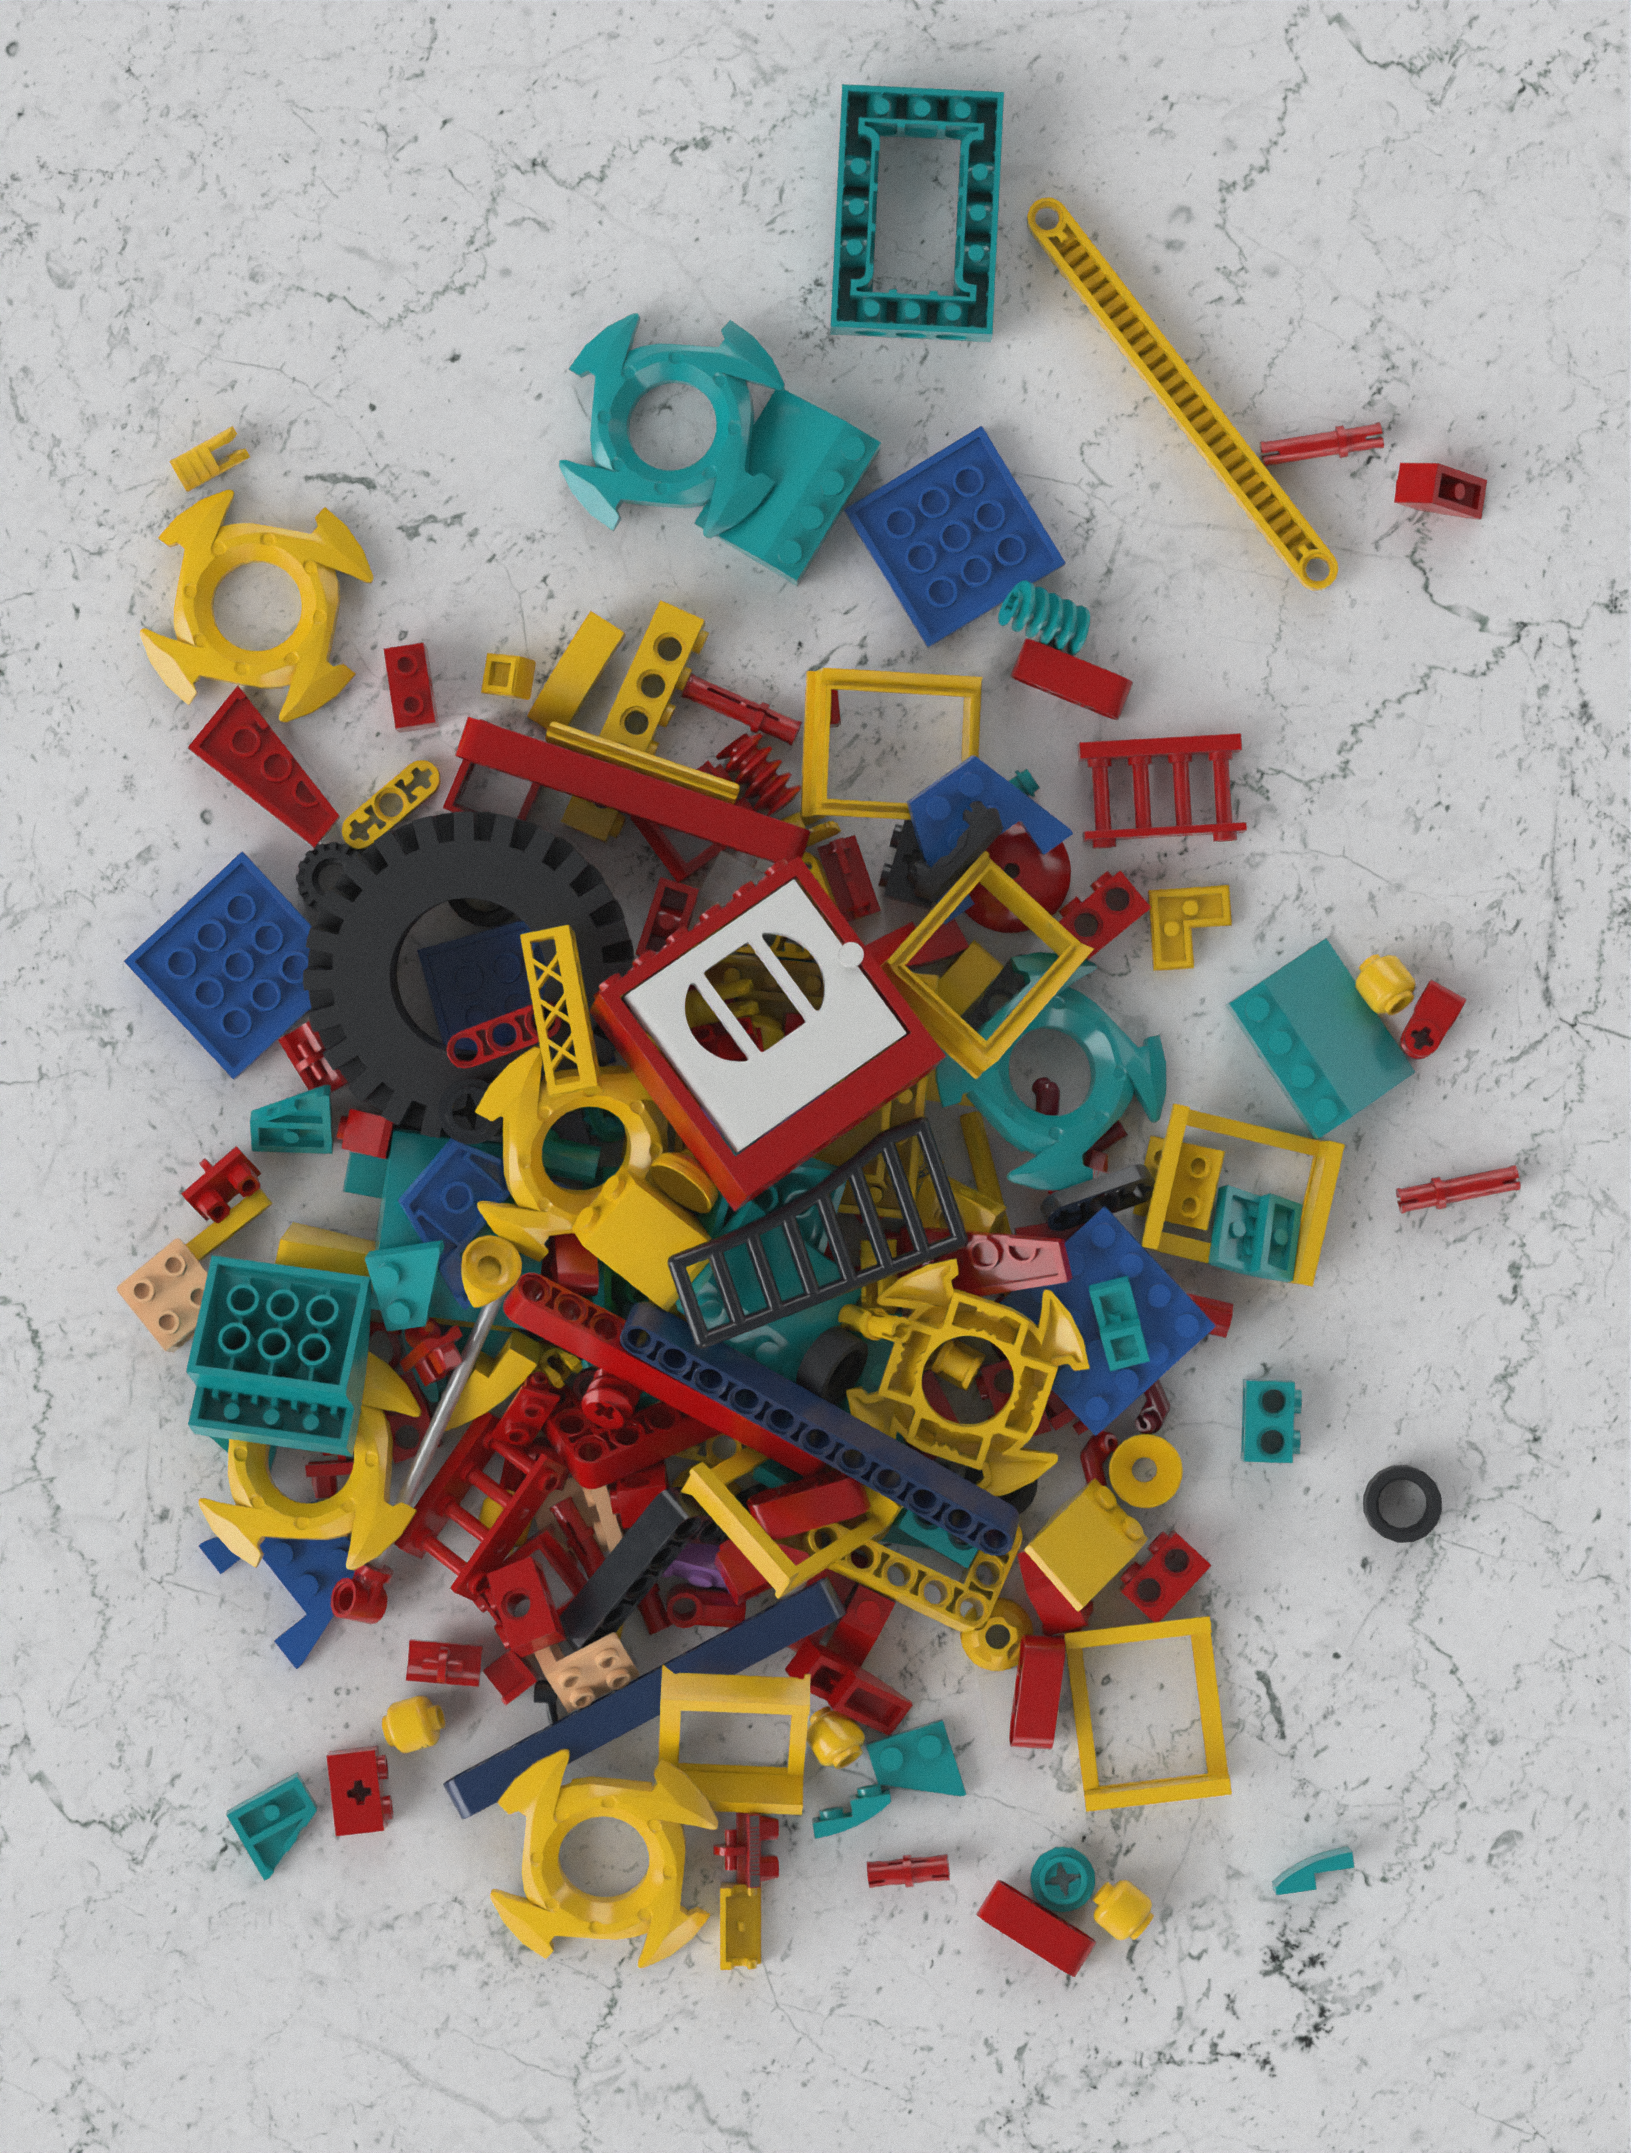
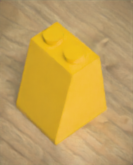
[571,1166,712,1312]

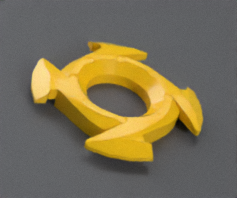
[140,489,374,723]
[475,1046,695,1262]
[846,1258,1090,1496]
[199,1351,422,1570]
[490,1749,718,1968]

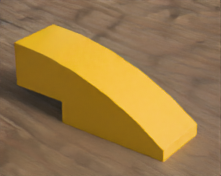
[527,611,626,729]
[444,1329,542,1432]

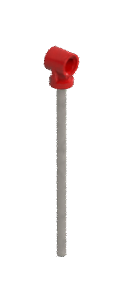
[331,1257,522,1624]

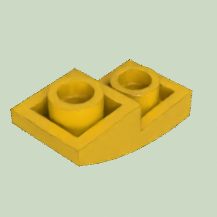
[937,940,1004,1016]

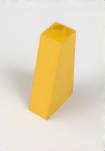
[275,1222,375,1277]

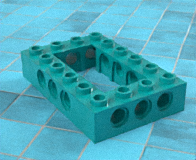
[830,84,1004,342]

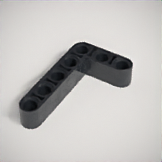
[559,1487,730,1652]

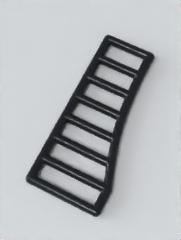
[667,1116,969,1349]

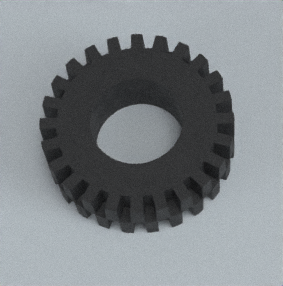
[303,811,634,1138]

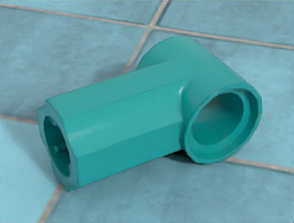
[542,1129,601,1184]

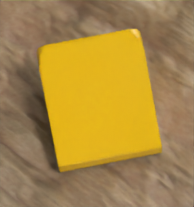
[481,653,536,700]

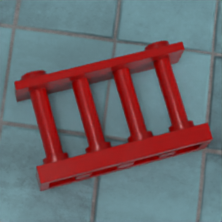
[1077,733,1247,849]
[394,1411,567,1602]

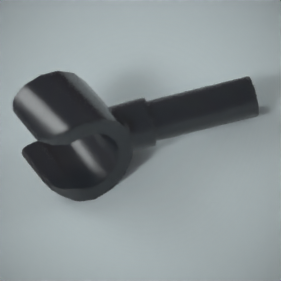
[534,1680,558,1725]

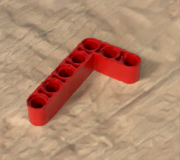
[541,1384,722,1489]

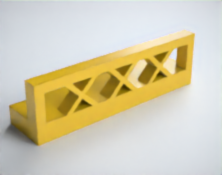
[520,925,604,1097]

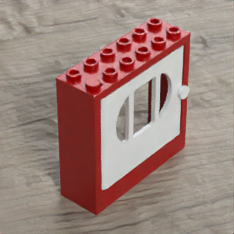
[589,856,946,1212]

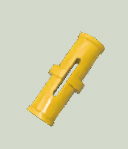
[838,1304,912,1344]

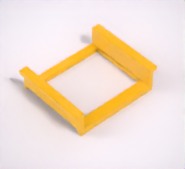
[800,667,983,820]
[880,851,1094,1080]
[1141,1103,1345,1287]
[681,1447,903,1599]
[1064,1616,1232,1812]
[658,1664,811,1815]

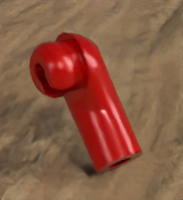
[1080,1431,1118,1486]

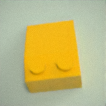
[1024,1478,1148,1611]

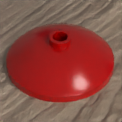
[964,822,1071,933]

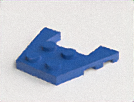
[907,755,1073,925]
[397,1138,570,1310]
[199,1499,355,1669]

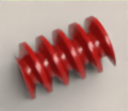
[716,733,801,817]
[581,1368,643,1429]

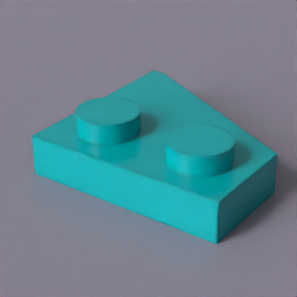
[250,1085,334,1154]
[365,1240,444,1332]
[866,1719,967,1797]
[226,1772,318,1881]

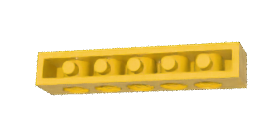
[561,600,709,844]

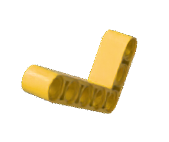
[802,1523,1023,1632]

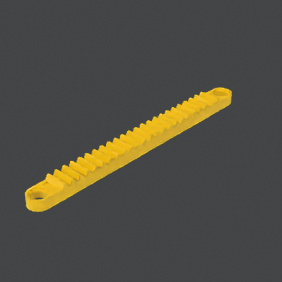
[1027,197,1338,591]

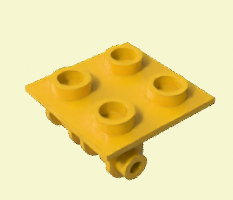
[1133,1135,1225,1231]

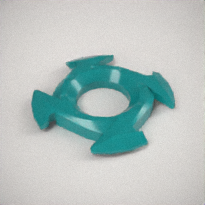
[559,313,785,539]
[935,952,1166,1191]

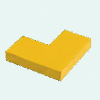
[1148,885,1232,971]

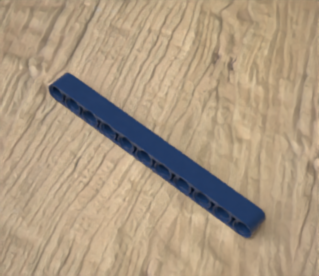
[620,1302,1020,1556]
[443,1576,847,1820]

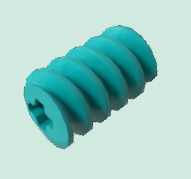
[998,580,1090,656]

